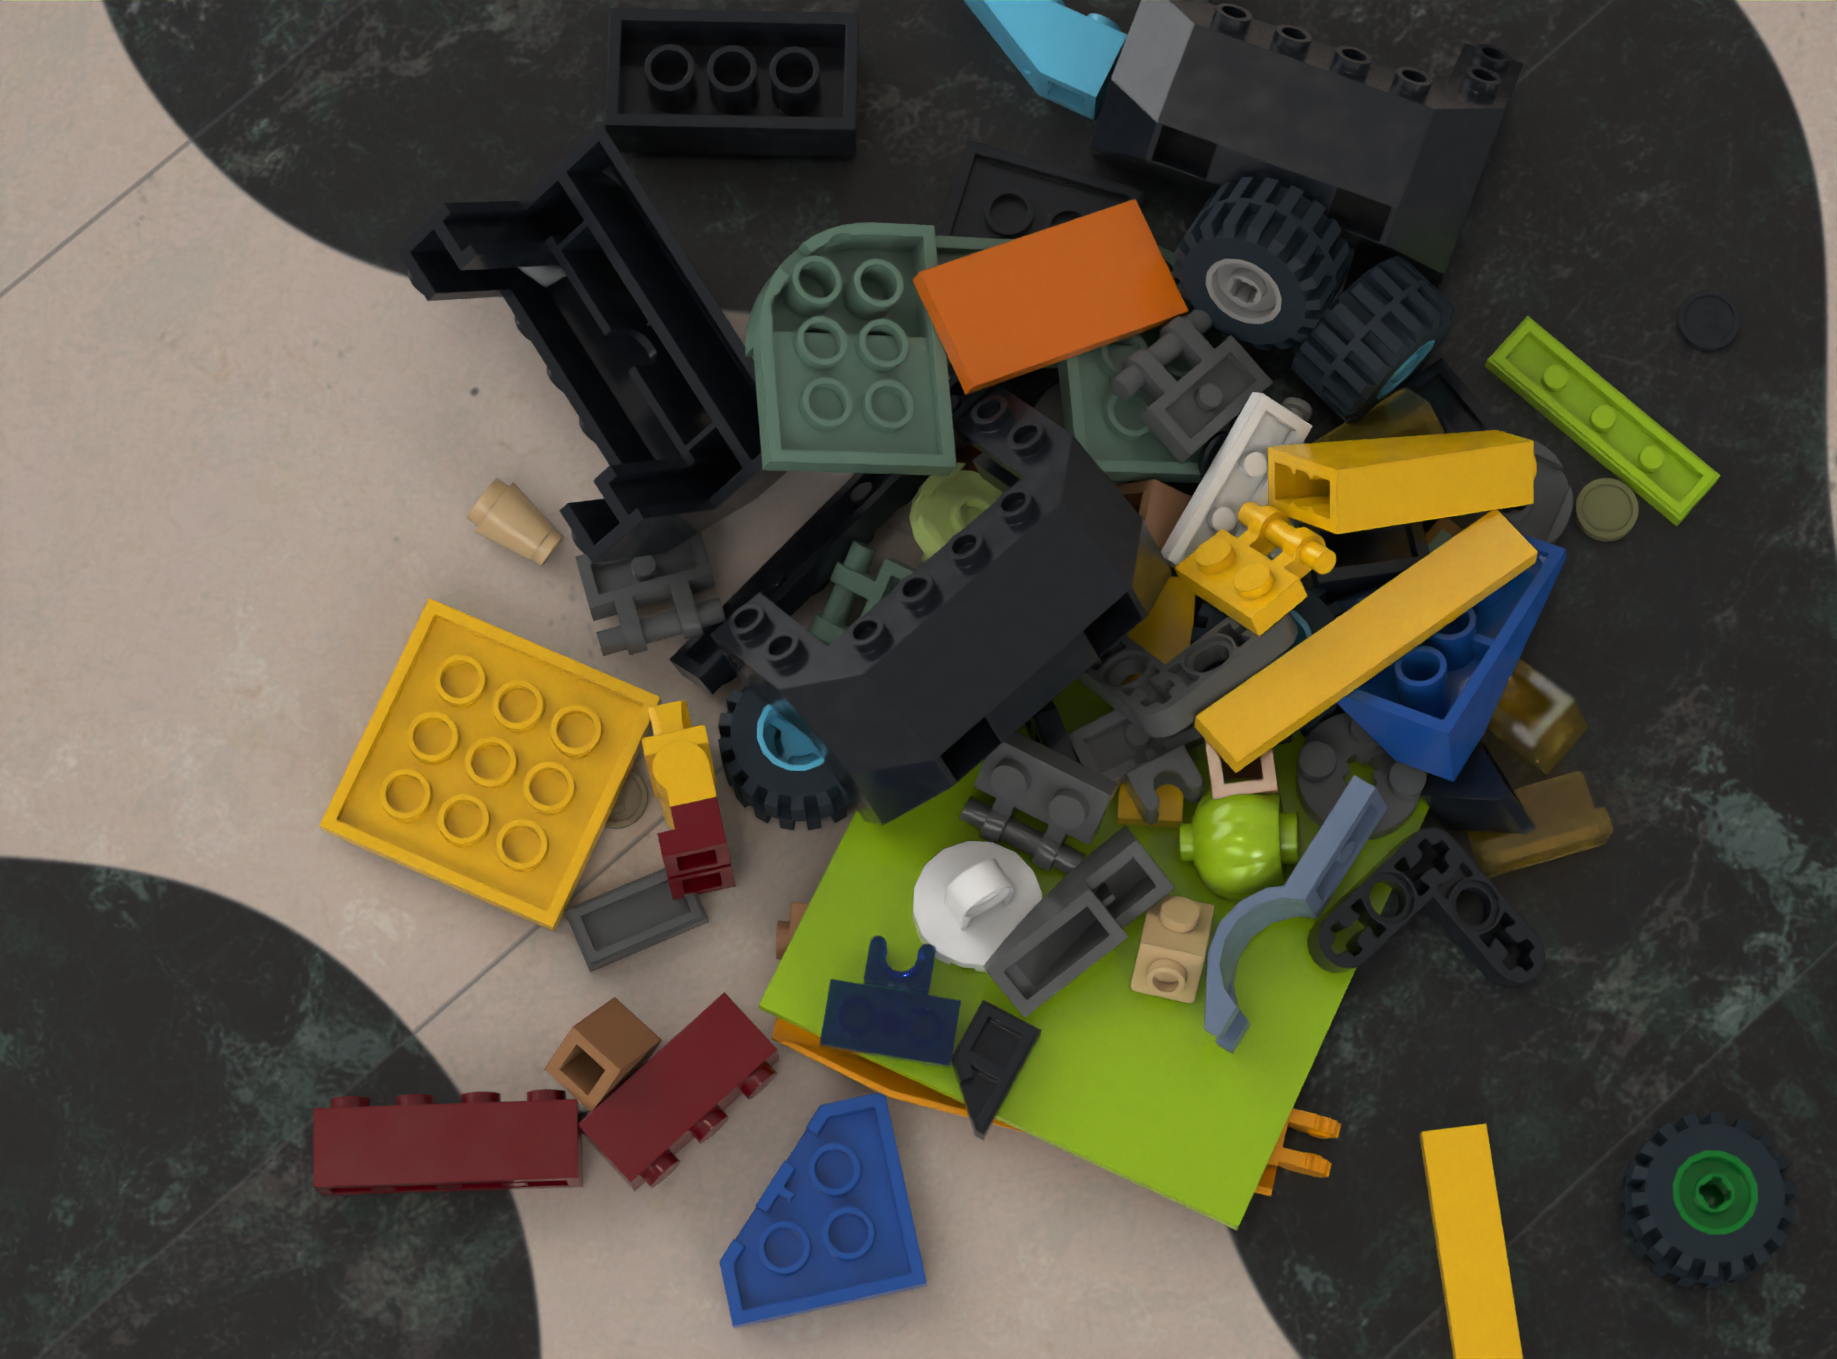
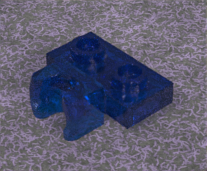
[820,935,961,1068]

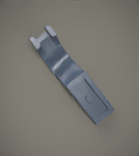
[1204,775,1388,1054]

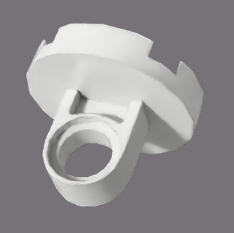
[912,841,1042,972]

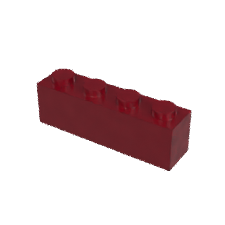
[313,1089,583,1196]

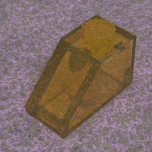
[1487,658,1589,775]

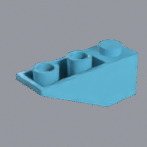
[964,0,1127,120]

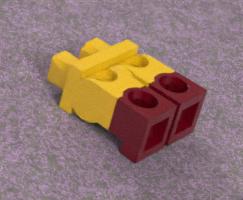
[641,700,736,900]

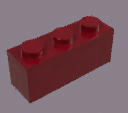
[578,992,779,1191]

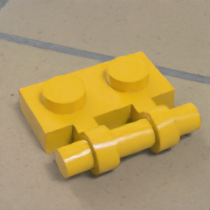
[1174,501,1336,637]

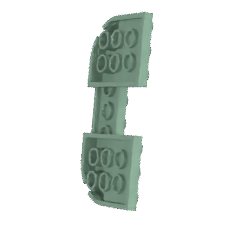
[745,222,1241,483]

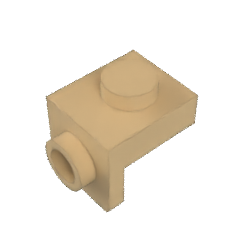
[1131,895,1215,1003]

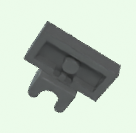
[1067,696,1205,825]

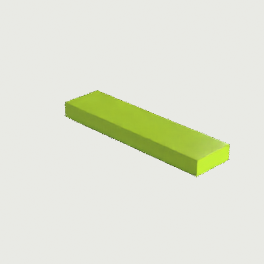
[1485,316,1721,526]

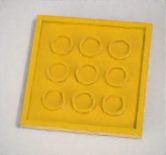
[319,598,662,932]

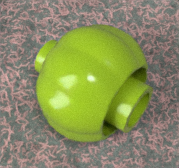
[1180,778,1301,902]

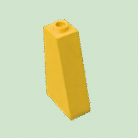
[1268,430,1537,534]

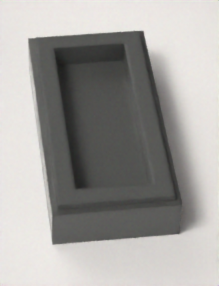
[564,868,709,972]

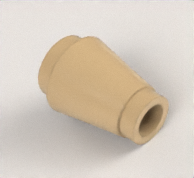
[467,478,564,566]

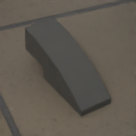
[983,825,1175,1018]

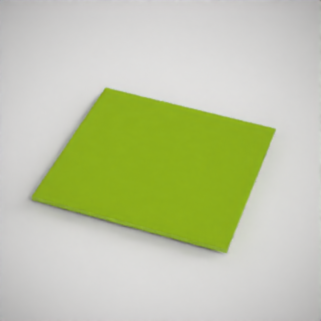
[759,633,1429,1231]

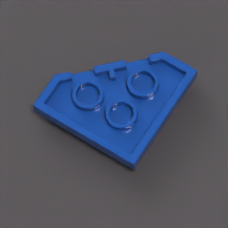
[719,1093,927,1329]

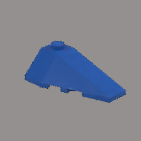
[1337,534,1567,782]

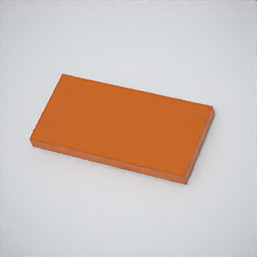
[912,199,1189,395]

